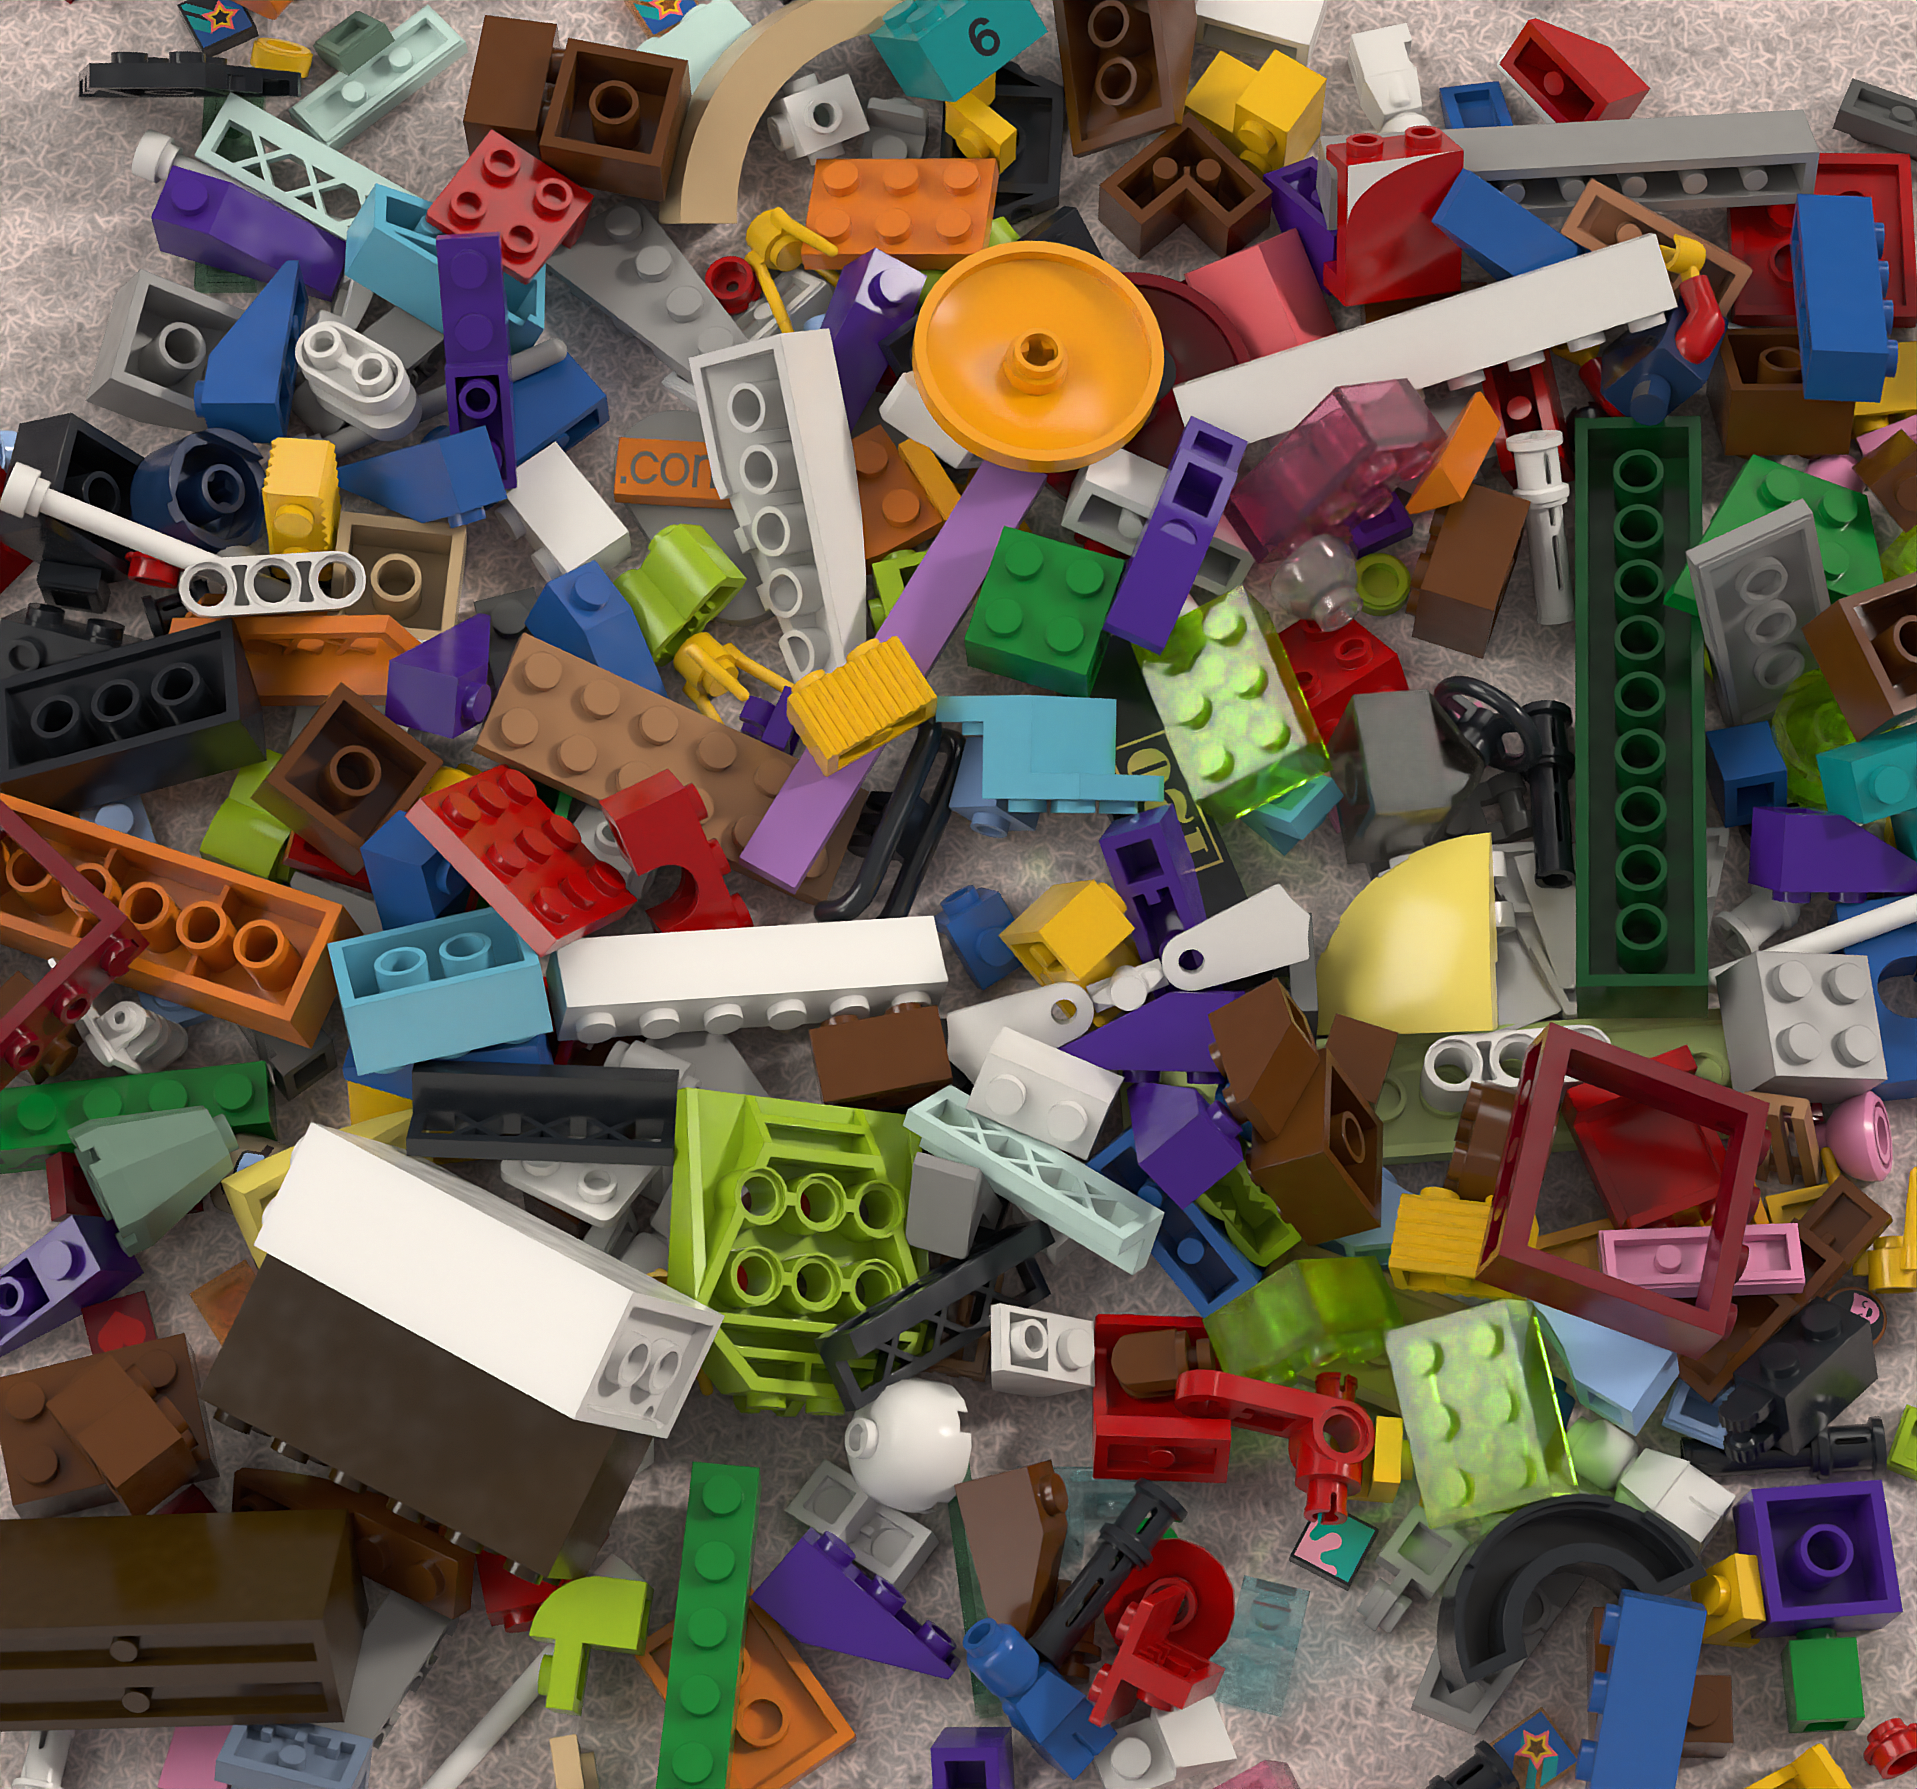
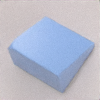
[1661,1378,1735,1450]

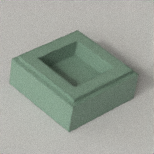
[312,11,395,76]

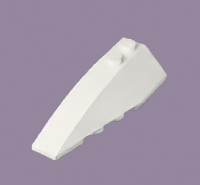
[689,328,866,683]

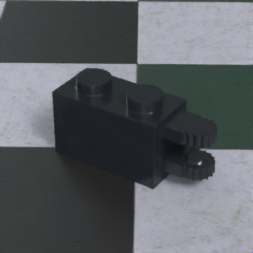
[1718,1296,1878,1464]

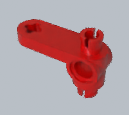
[1174,1370,1375,1525]

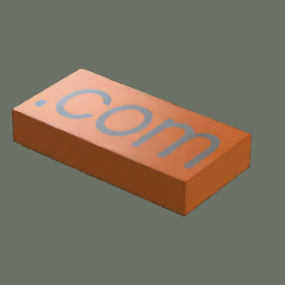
[614,437,733,509]

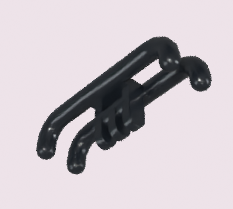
[813,715,967,923]

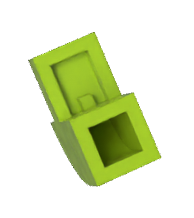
[529,1576,654,1716]

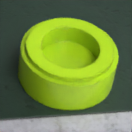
[1348,553,1411,616]

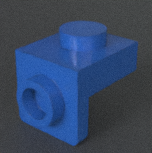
[934,885,1023,990]

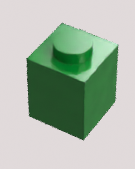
[1780,1628,1865,1733]

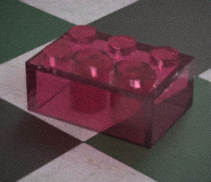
[1223,378,1449,564]

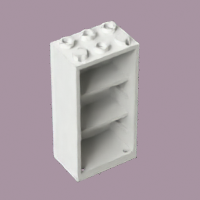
[254,1122,725,1439]

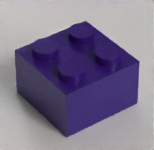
[1732,1480,1903,1639]

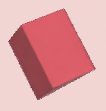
[1184,228,1338,361]

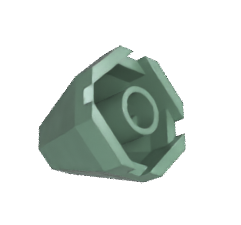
[67,1105,239,1257]

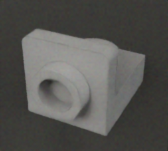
[858,97,929,159]

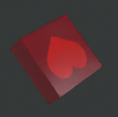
[81,1290,158,1355]

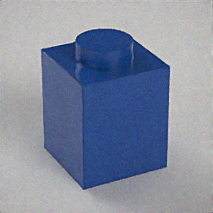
[1705,721,1787,828]

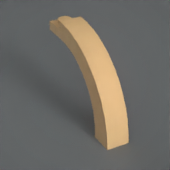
[658,0,916,224]

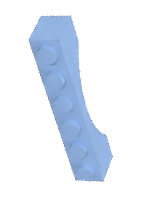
[1316,1166,1679,1436]

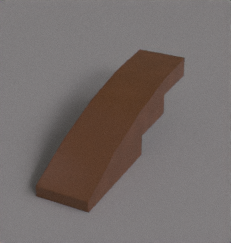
[1677,1174,1893,1405]

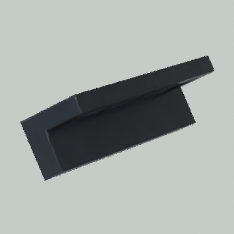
[406,1060,679,1166]
[813,1219,1056,1412]

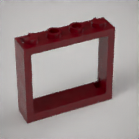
[0,799,150,1092]
[1474,1022,1772,1361]

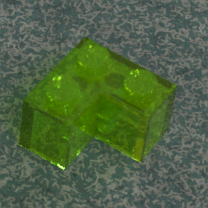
[1202,1256,1406,1387]

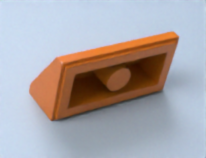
[1405,391,1501,514]

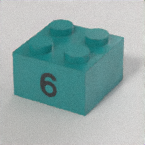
[869,0,1048,102]

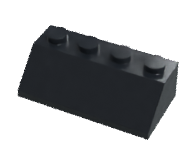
[0,617,267,814]

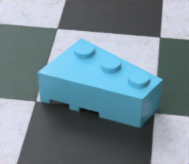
[345,183,546,356]

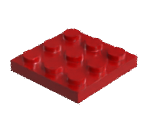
[1727,153,1917,328]
[405,763,638,958]

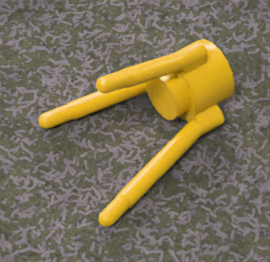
[744,207,840,333]
[673,632,794,725]
[1820,1147,1917,1294]

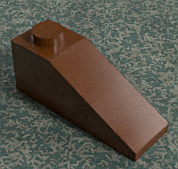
[954,1459,1068,1664]

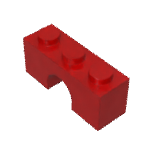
[598,769,754,933]

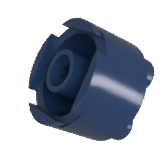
[129,428,267,555]

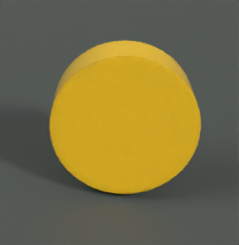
[250,38,313,78]

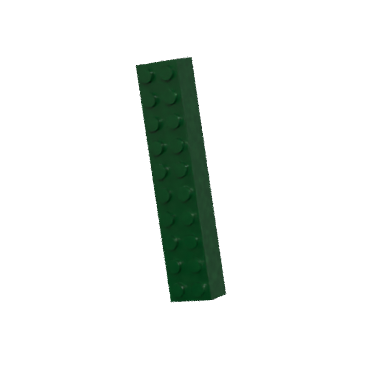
[1575,415,1708,1019]

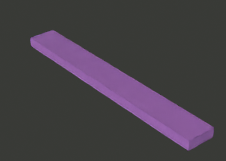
[739,460,1047,895]

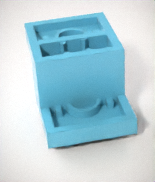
[936,695,1164,814]

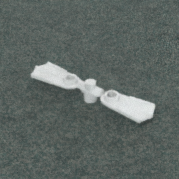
[947,884,1310,1085]

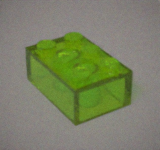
[1131,585,1334,826]
[1383,1298,1580,1530]

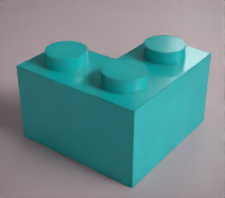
[1816,722,1917,862]

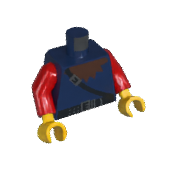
[1551,234,1729,426]

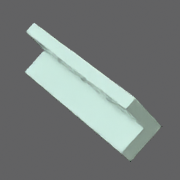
[194,92,422,242]
[903,1084,1165,1275]

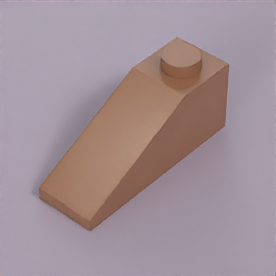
[1559,178,1753,317]

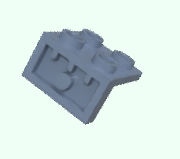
[214,1723,373,1789]

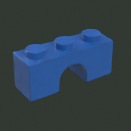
[1820,895,1917,1101]

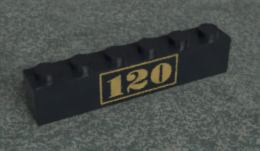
[1055,635,1274,991]

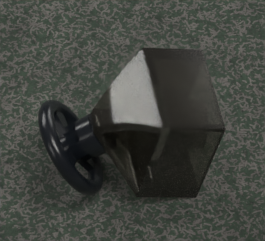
[1325,676,1543,864]

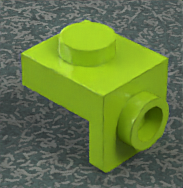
[866,549,928,636]

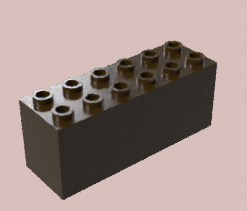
[197,1253,654,1586]
[0,1508,369,1732]

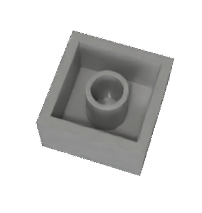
[1715,951,1888,1104]

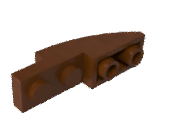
[232,1467,475,1620]

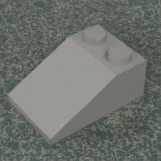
[86,269,297,446]

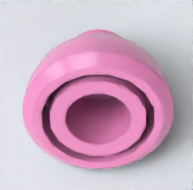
[1814,1091,1893,1182]

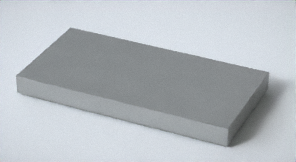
[1685,498,1831,728]

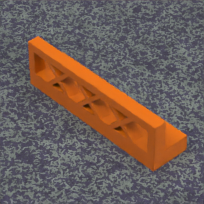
[169,615,421,706]

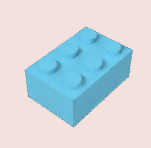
[327,907,553,1076]

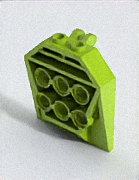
[667,1087,929,1418]

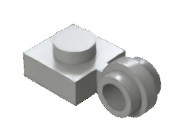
[1357,1503,1471,1634]

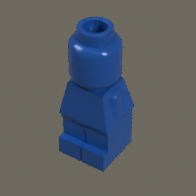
[962,1618,1118,1780]

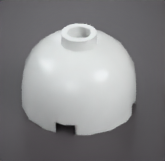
[845,1378,972,1514]

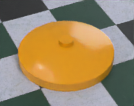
[912,241,1164,473]

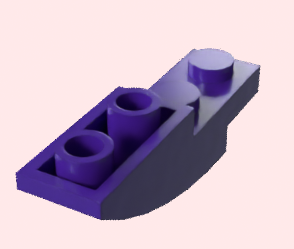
[436,232,518,489]
[1102,416,1248,655]

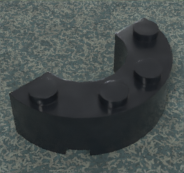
[1437,1493,1707,1694]

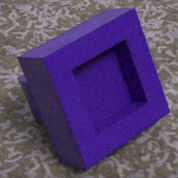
[739,686,801,756]

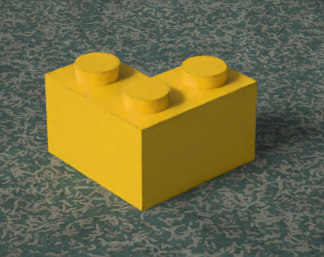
[1183,49,1327,181]
[998,879,1142,1031]

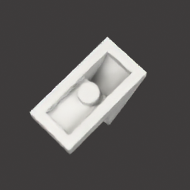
[1093,1696,1237,1789]

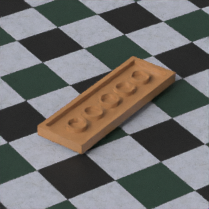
[471,633,869,906]

